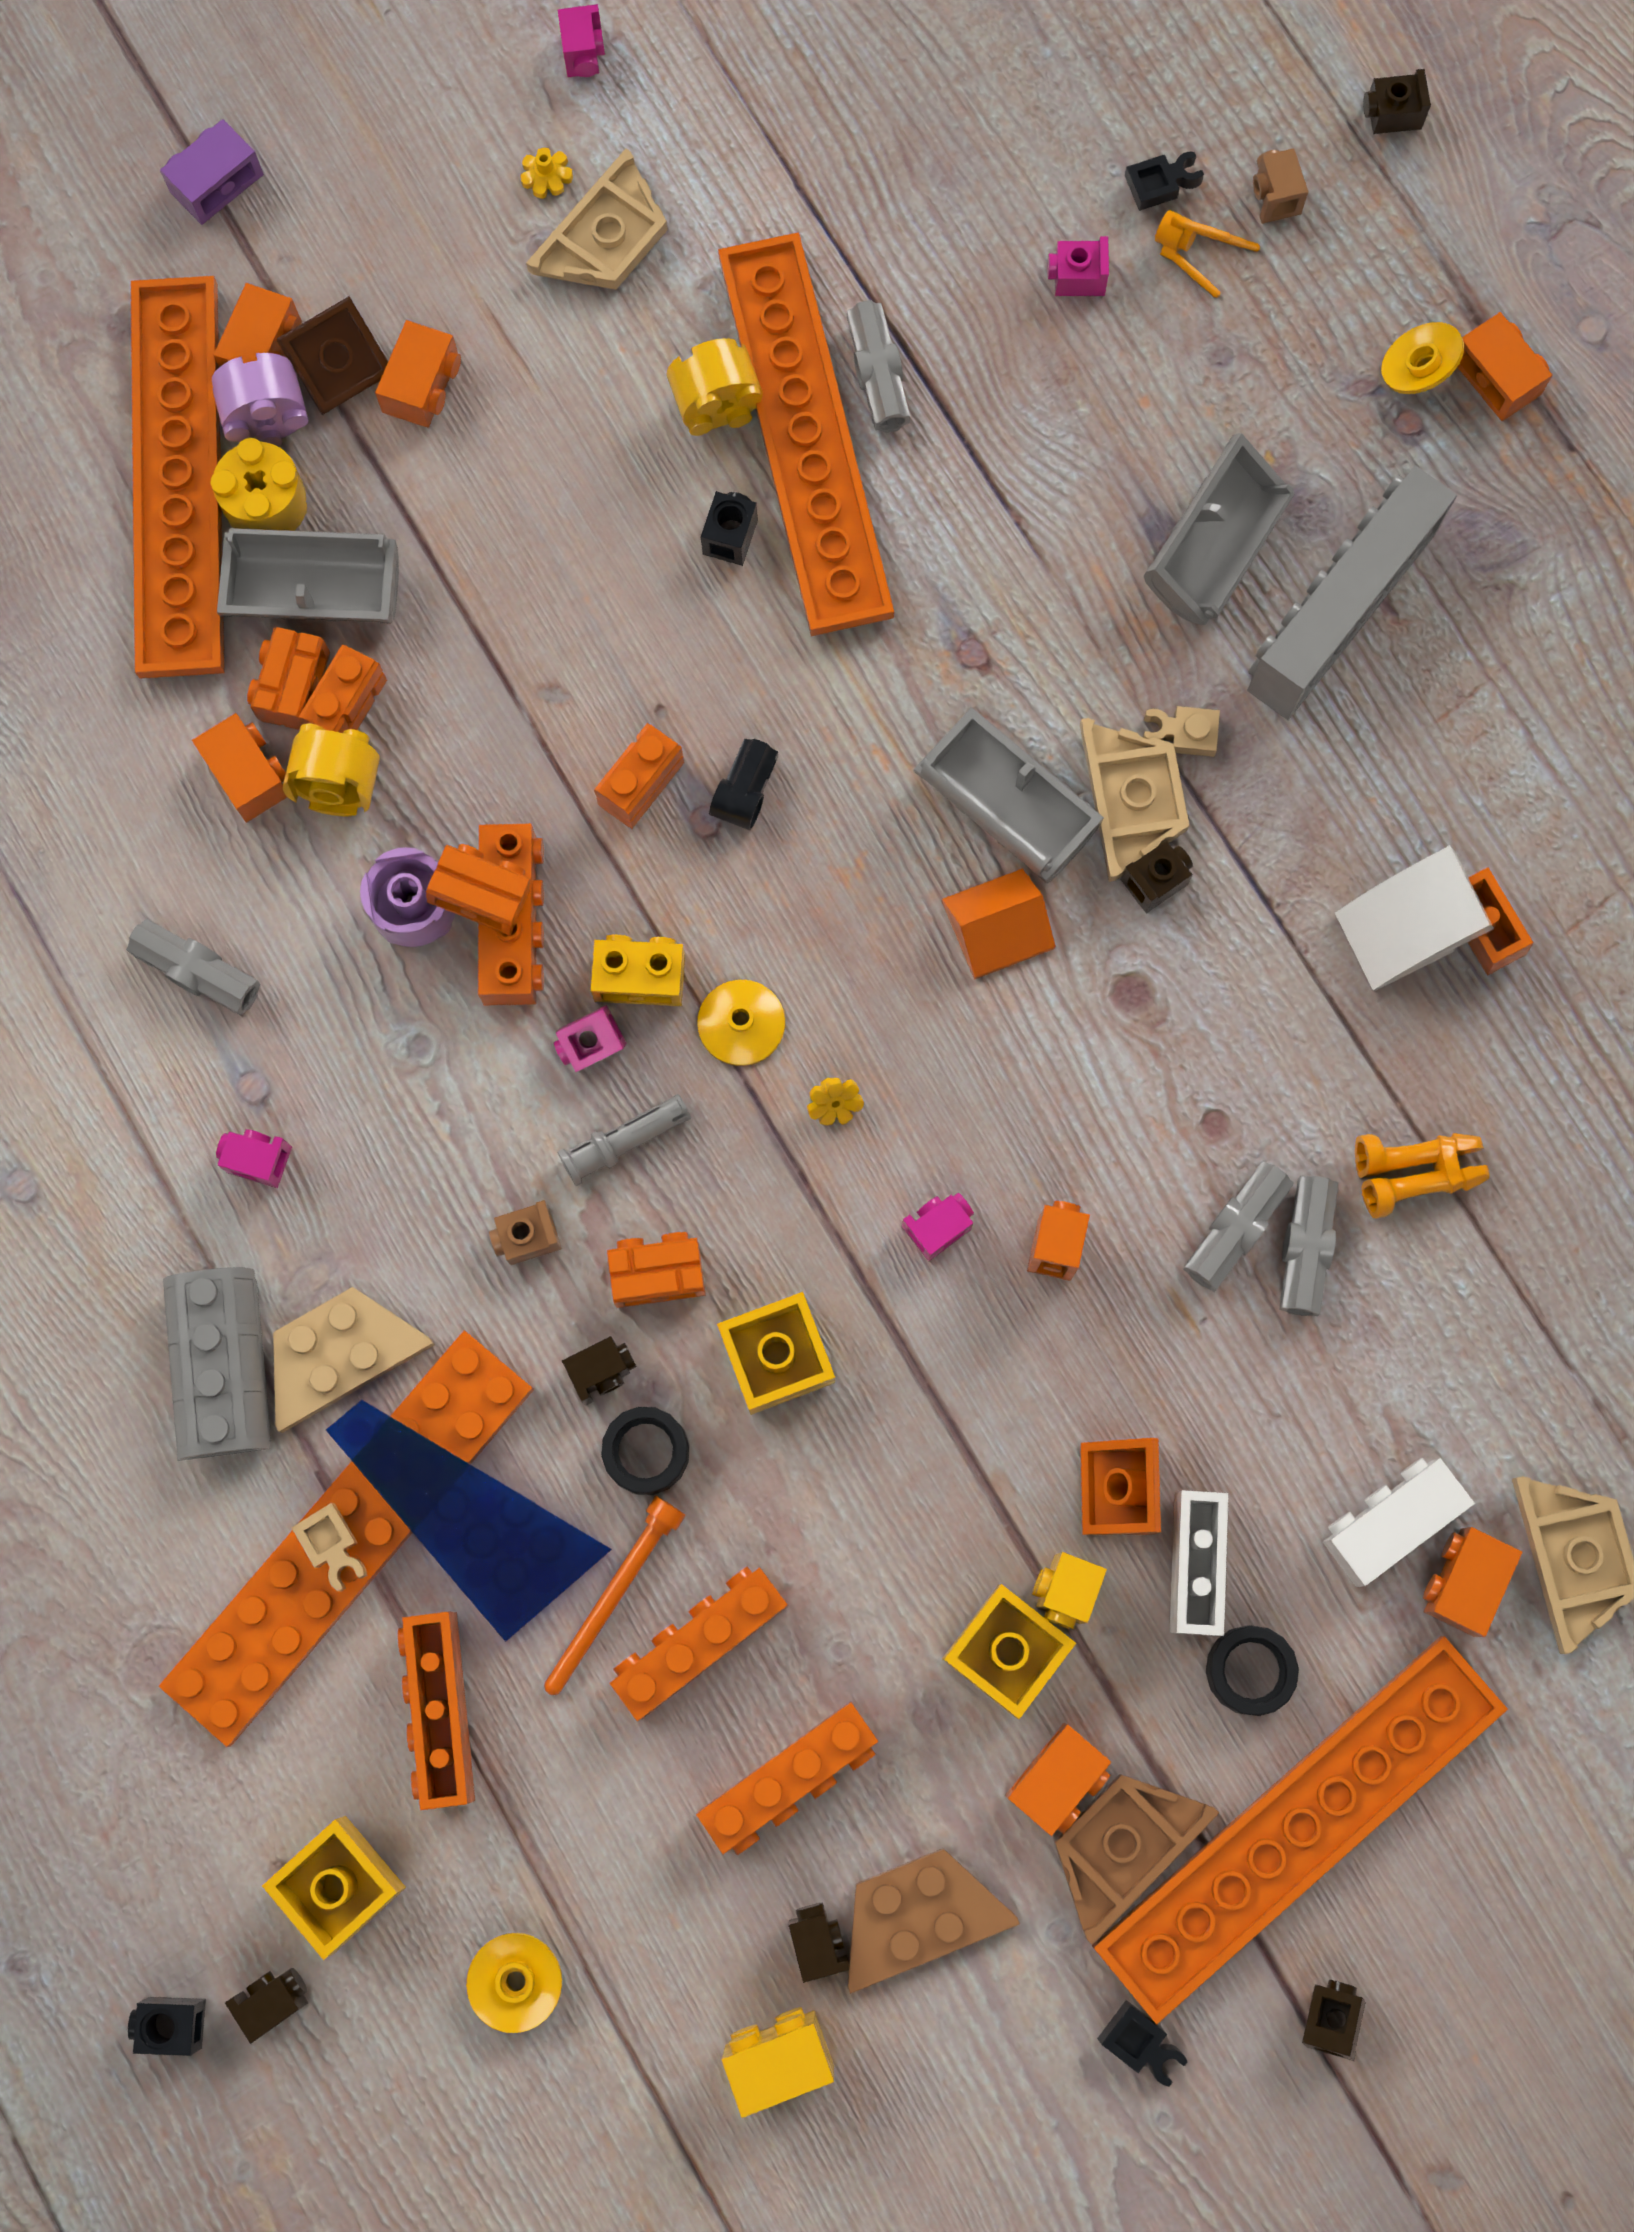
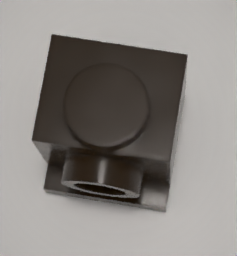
[1363,69,1431,134]
[1120,840,1193,914]
[562,1336,637,1406]
[788,1902,849,1983]
[225,1968,308,2044]
[1302,1980,1366,2061]

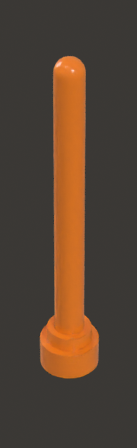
[544,1495,686,1695]

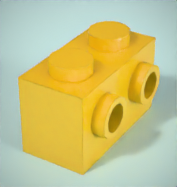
[590,934,685,1006]
[1032,1552,1107,1629]

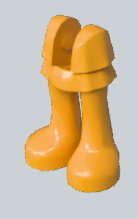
[1355,1133,1490,1219]

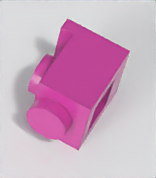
[557,4,605,77]
[1047,236,1109,296]
[554,1005,627,1072]
[216,1129,292,1188]
[902,1193,974,1262]

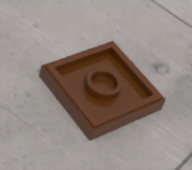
[276,296,388,415]

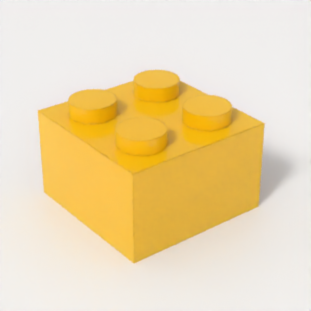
[717,1292,835,1415]
[942,1584,1076,1719]
[262,1816,406,1960]
[721,2007,834,2118]

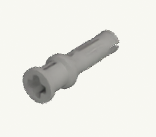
[557,1094,691,1186]

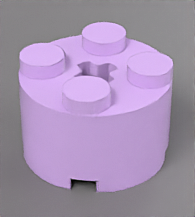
[212,353,309,447]
[360,847,455,947]

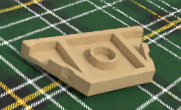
[526,149,668,290]
[1080,718,1189,882]
[273,1287,435,1433]
[1512,1476,1634,1654]

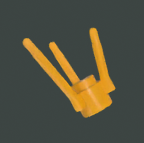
[1155,210,1260,298]

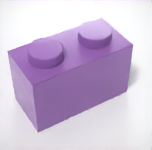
[160,119,264,225]

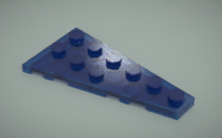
[326,1399,612,1642]

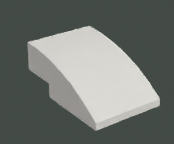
[1335,845,1494,991]

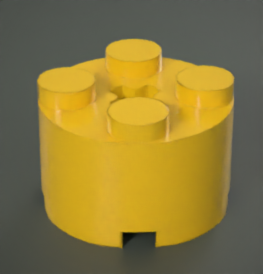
[666,338,763,436]
[211,438,307,531]
[283,724,380,816]

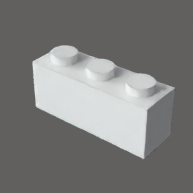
[1323,1458,1475,1587]
[1170,1490,1228,1636]

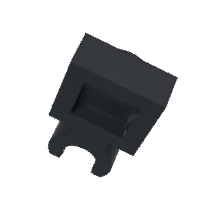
[1125,151,1204,211]
[1097,2000,1188,2087]

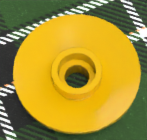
[1381,322,1464,394]
[697,980,785,1066]
[466,1933,562,2033]

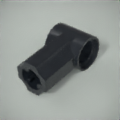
[709,738,778,831]

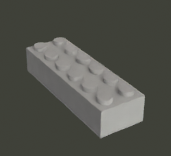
[1247,465,1457,721]

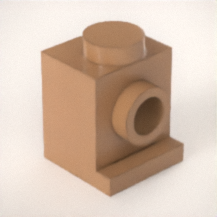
[1253,148,1309,224]
[489,1200,562,1265]

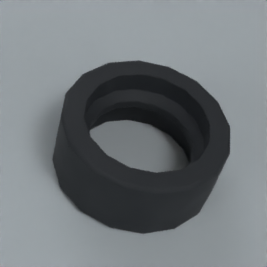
[601,1407,689,1495]
[1206,1625,1299,1716]

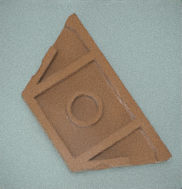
[1054,1774,1219,1945]
[848,1848,1020,1994]

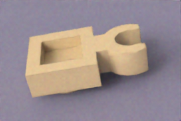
[1143,706,1220,757]
[291,1503,367,1592]

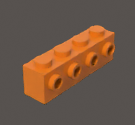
[478,823,544,1006]
[609,1566,789,1722]
[398,1611,475,1810]
[696,1701,879,1855]

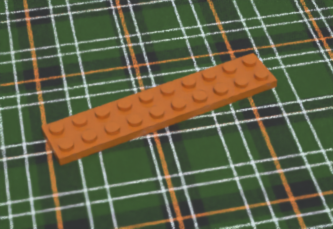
[718,232,894,636]
[131,276,225,679]
[158,1330,534,1747]
[1092,1636,1508,2025]

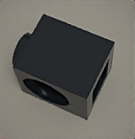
[701,491,758,566]
[128,1997,206,2056]

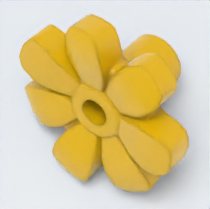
[520,148,573,199]
[807,1078,864,1125]

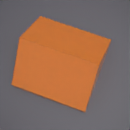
[942,868,1056,980]
[1081,1438,1161,1535]

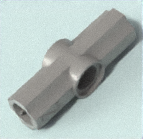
[847,300,910,433]
[126,919,261,1016]
[1183,1161,1294,1292]
[1279,1176,1338,1316]

